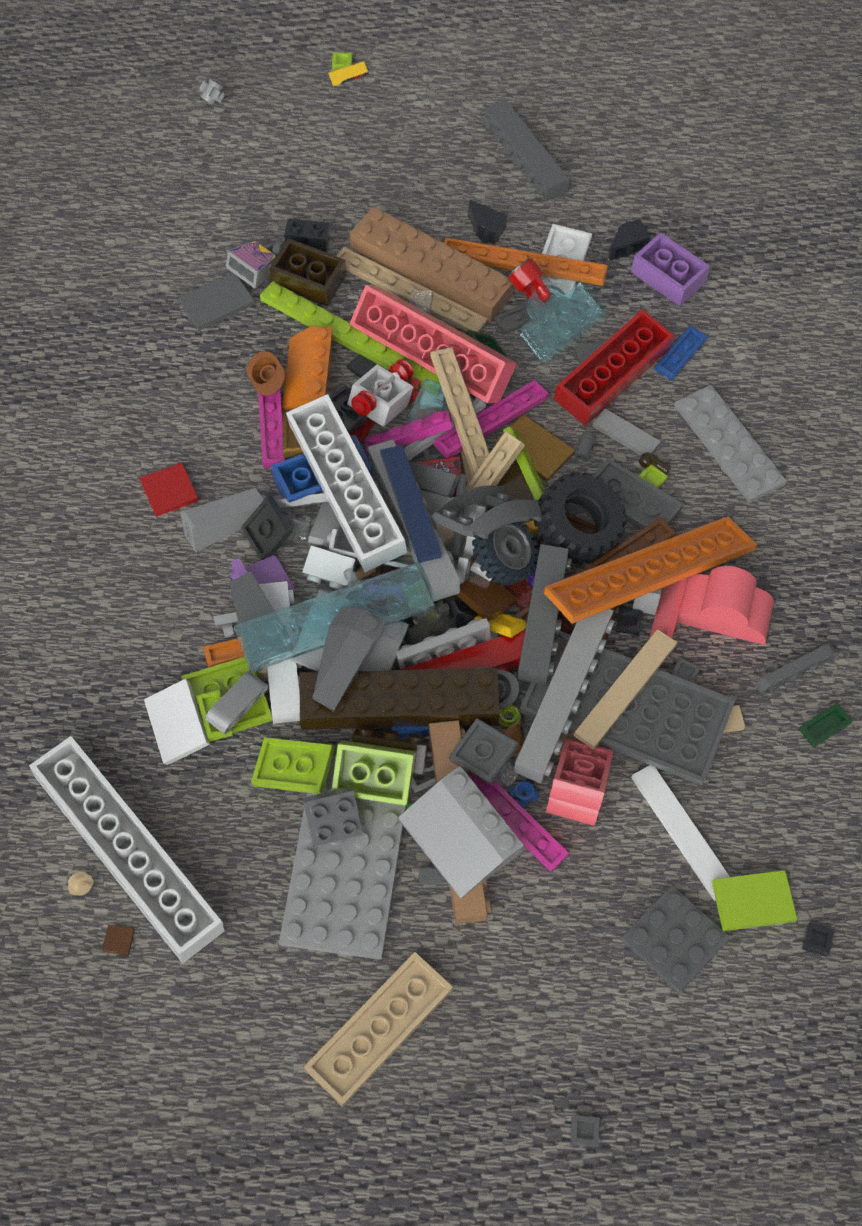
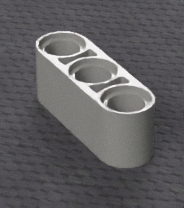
[205,671,268,735]

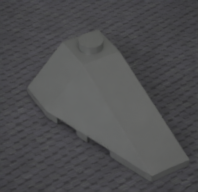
[312,606,386,711]

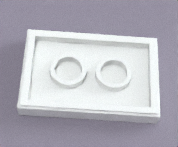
[144,679,210,765]

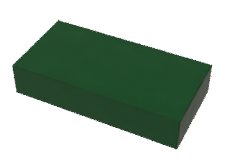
[799,703,853,748]

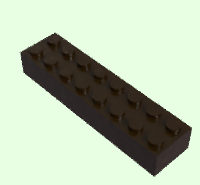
[300,668,500,730]

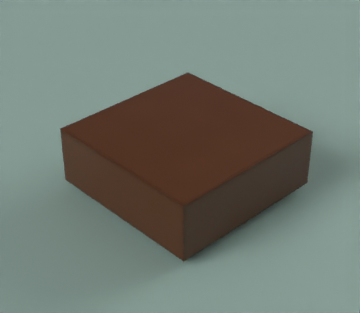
[102,925,134,956]

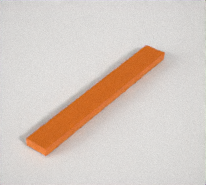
[444,238,608,286]

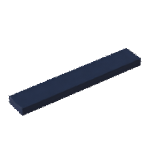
[380,445,442,563]

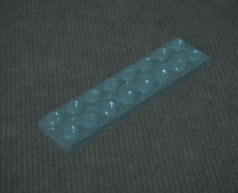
[234,563,434,673]

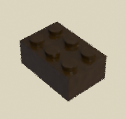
[269,238,346,306]

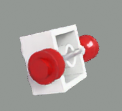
[348,359,414,427]

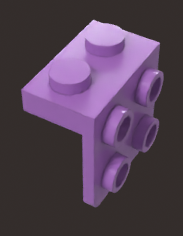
[230,555,294,593]

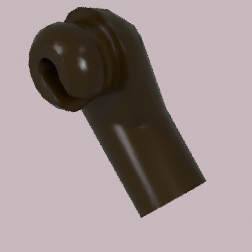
[639,452,671,475]

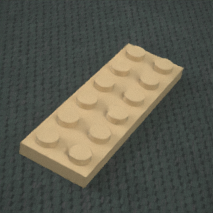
[304,952,453,1107]

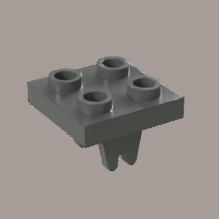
[303,786,363,847]

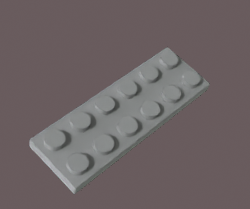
[674,385,787,503]

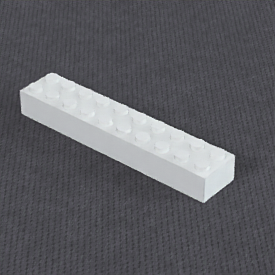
[29,736,225,963]

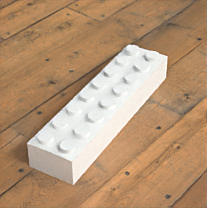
[286,394,407,572]

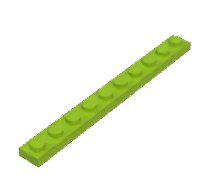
[260,281,442,397]

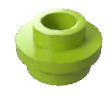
[498,705,521,728]

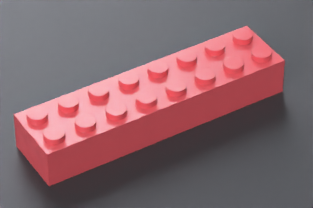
[349,285,517,403]

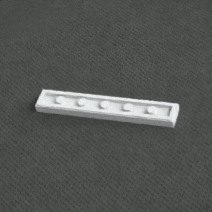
[631,765,730,901]

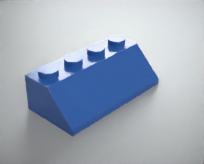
[271,435,374,503]

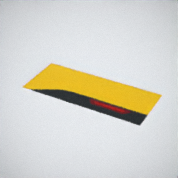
[328,62,369,86]

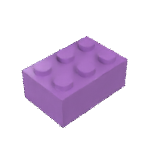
[631,232,710,306]

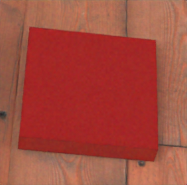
[139,463,198,517]

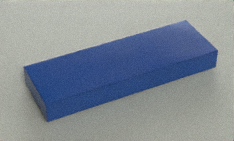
[654,326,708,380]

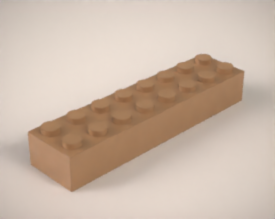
[350,206,514,323]

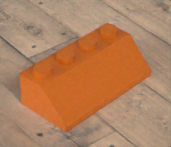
[282,326,333,411]

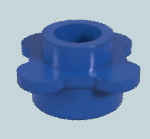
[509,780,539,808]

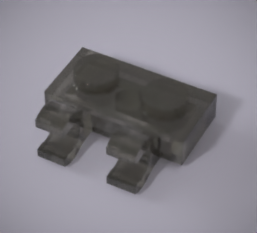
[408,602,457,645]

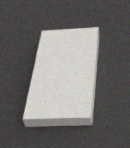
[540,224,592,299]

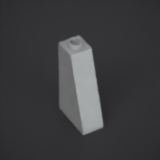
[180,488,266,552]

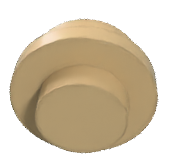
[68,872,94,895]

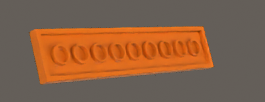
[544,516,757,624]

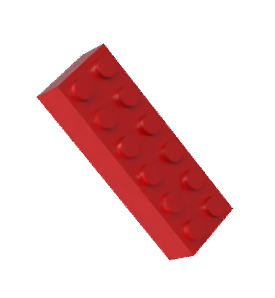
[553,309,675,426]

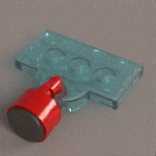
[508,258,607,364]

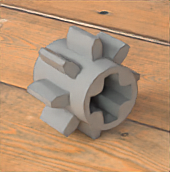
[199,79,225,104]

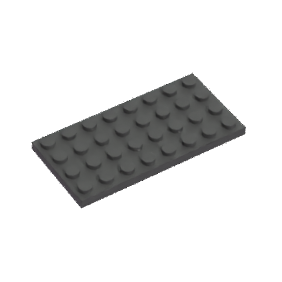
[519,631,736,786]

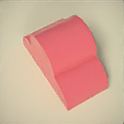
[676,566,774,645]
[546,738,614,826]

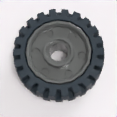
[472,521,539,586]

